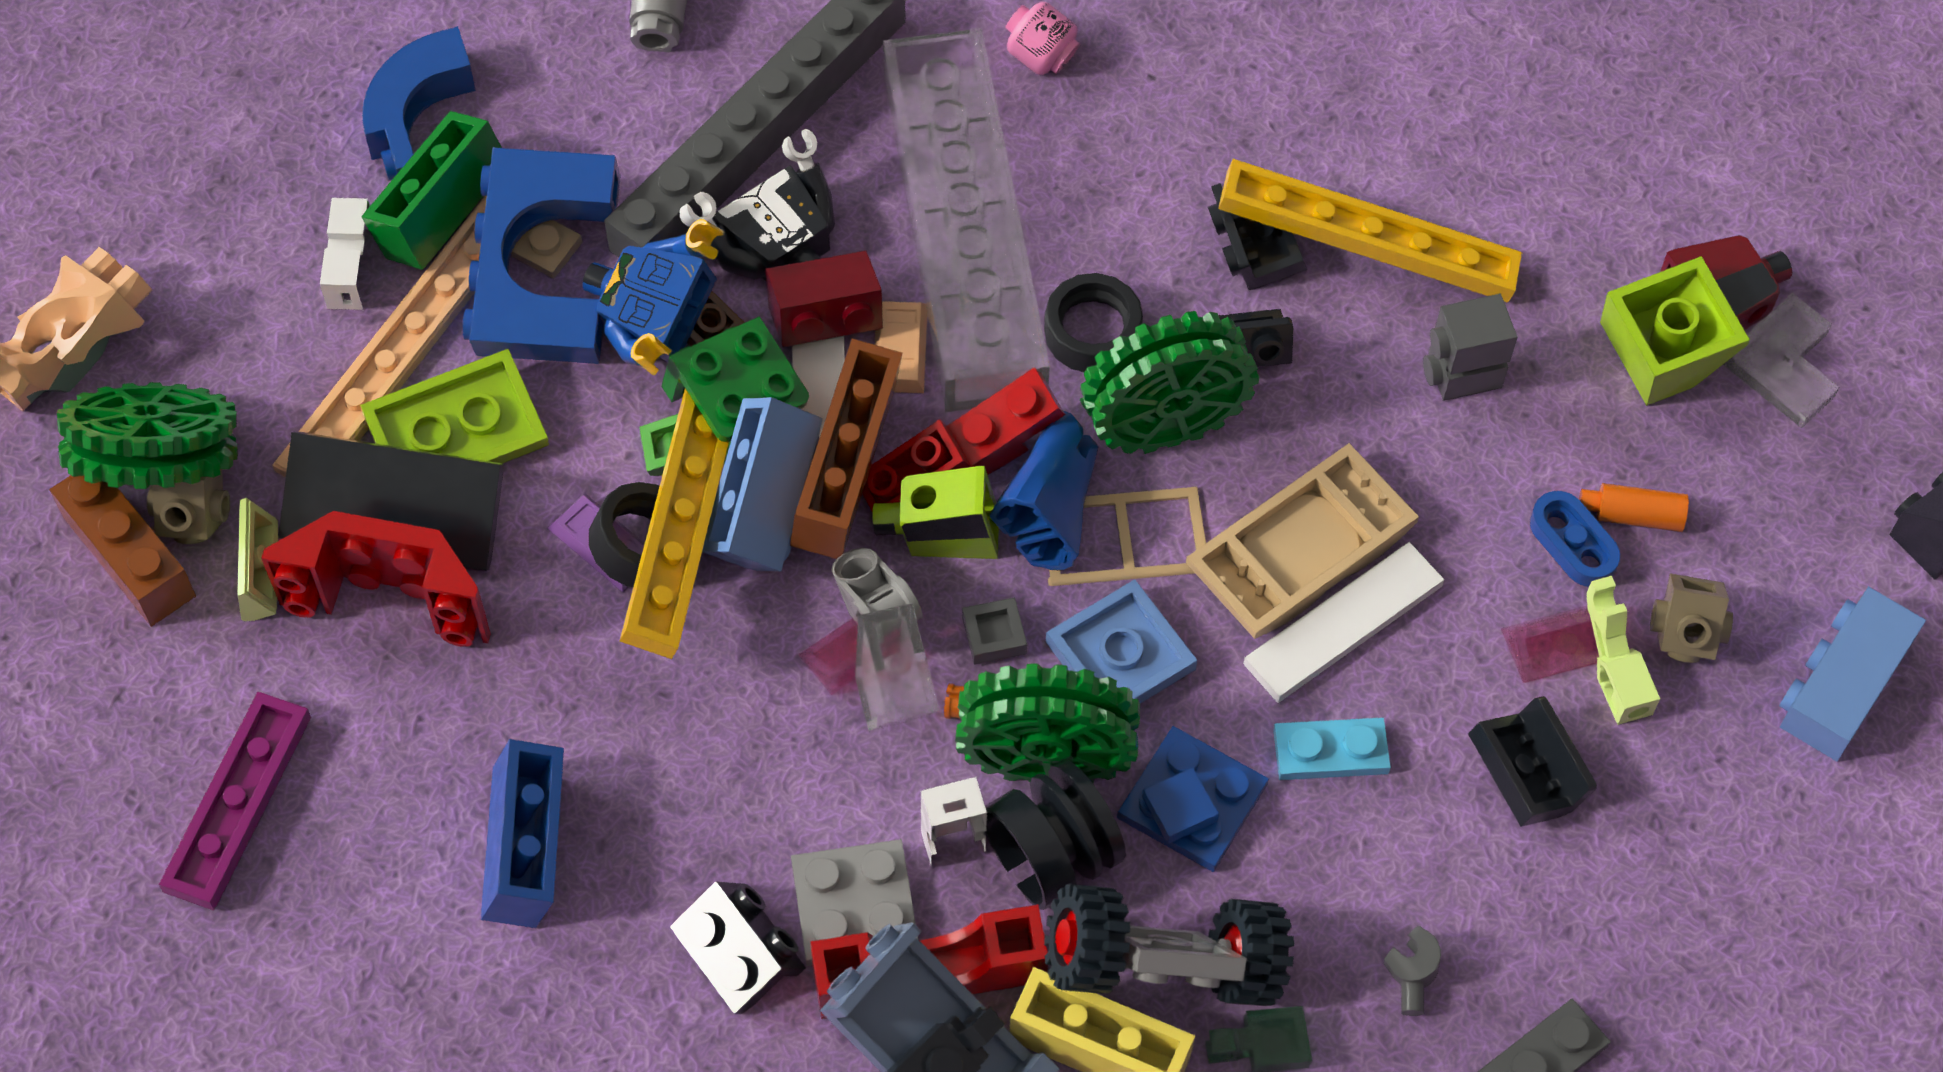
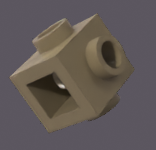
[147,469,230,544]
[1650,573,1733,663]

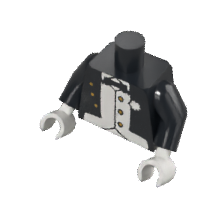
[680,129,835,282]

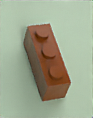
[49,475,196,627]

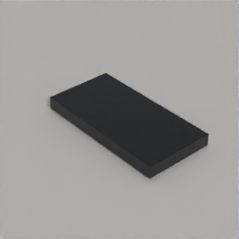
[278,431,505,571]

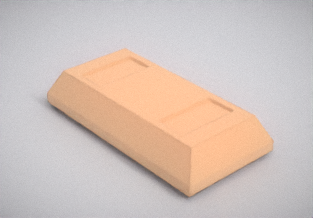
[875,301,928,393]

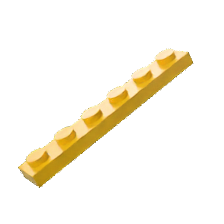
[1218,159,1522,302]
[620,388,729,659]

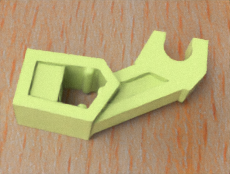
[1587,576,1660,725]

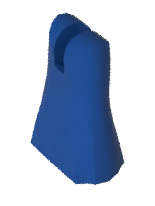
[989,411,1099,570]

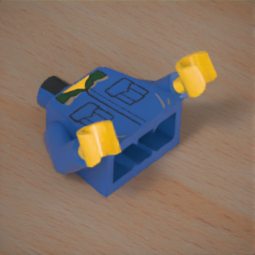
[583,219,724,375]

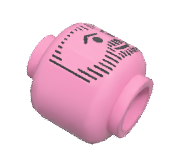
[1005,1,1080,75]

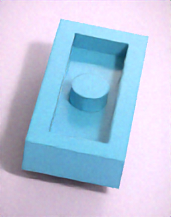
[1273,718,1391,780]

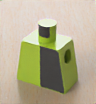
[873,466,999,559]

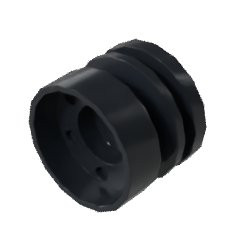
[985,759,1126,910]

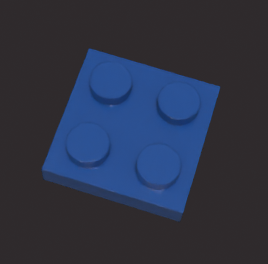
[1117,726,1269,872]

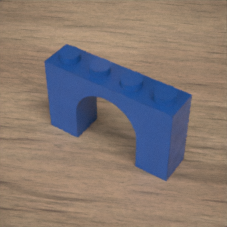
[463,148,621,364]

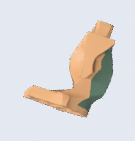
[0,247,152,411]

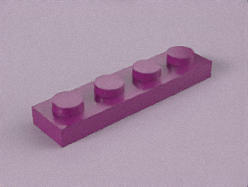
[159,691,311,911]

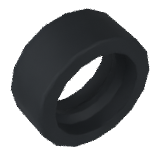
[1044,273,1143,372]
[589,482,659,587]

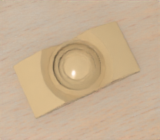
[1186,443,1419,639]

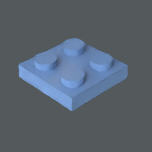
[1045,579,1198,704]

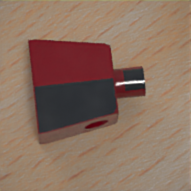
[1660,235,1792,330]

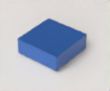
[1142,767,1219,844]

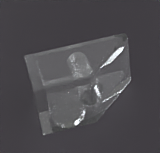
[855,604,940,731]

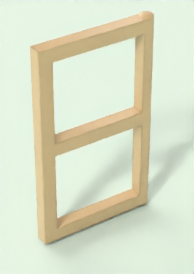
[1048,487,1206,586]

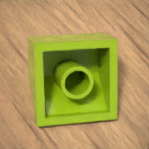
[1600,256,1750,406]

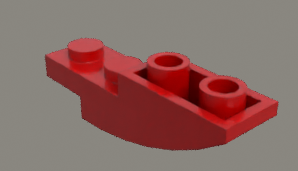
[862,367,1066,513]

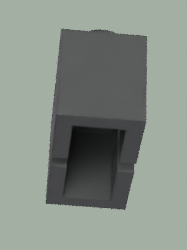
[1423,293,1518,401]

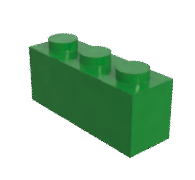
[361,111,502,270]

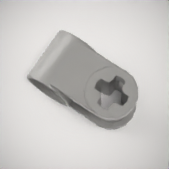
[832,548,923,645]

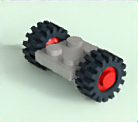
[1044,884,1294,1006]

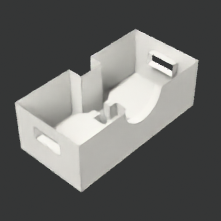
[320,198,370,310]
[921,777,987,864]

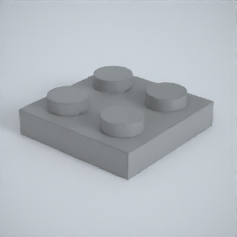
[791,839,918,966]

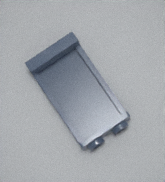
[820,923,1060,1072]

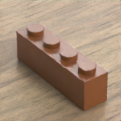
[790,339,903,559]

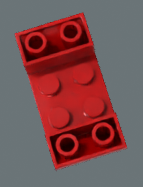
[261,511,491,647]

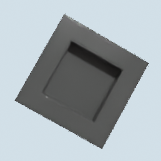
[962,597,1027,665]

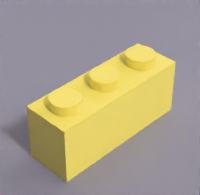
[1009,967,1195,1072]

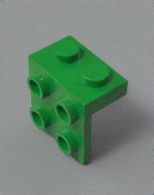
[661,316,809,442]

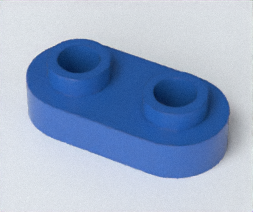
[1530,491,1620,587]

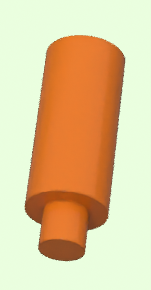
[1579,483,1689,532]

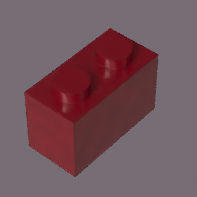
[766,250,883,347]

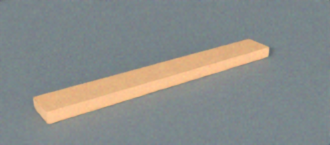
[272,196,487,477]

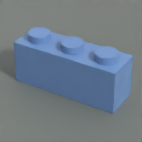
[702,397,823,572]
[1779,586,1926,762]

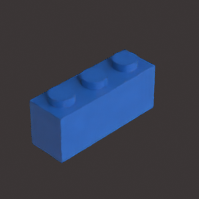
[481,739,564,928]

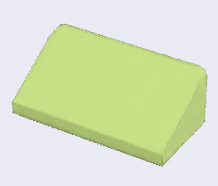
[238,498,278,621]

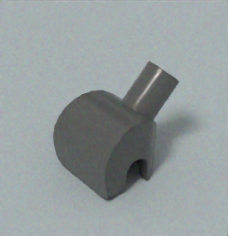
[1384,926,1441,1016]

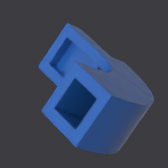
[362,27,476,181]

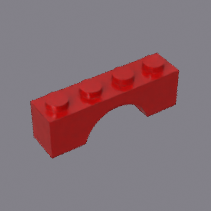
[810,904,1048,1019]

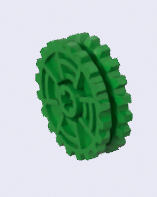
[1080,311,1259,454]
[57,382,238,489]
[955,664,1140,784]

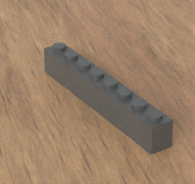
[604,0,906,258]

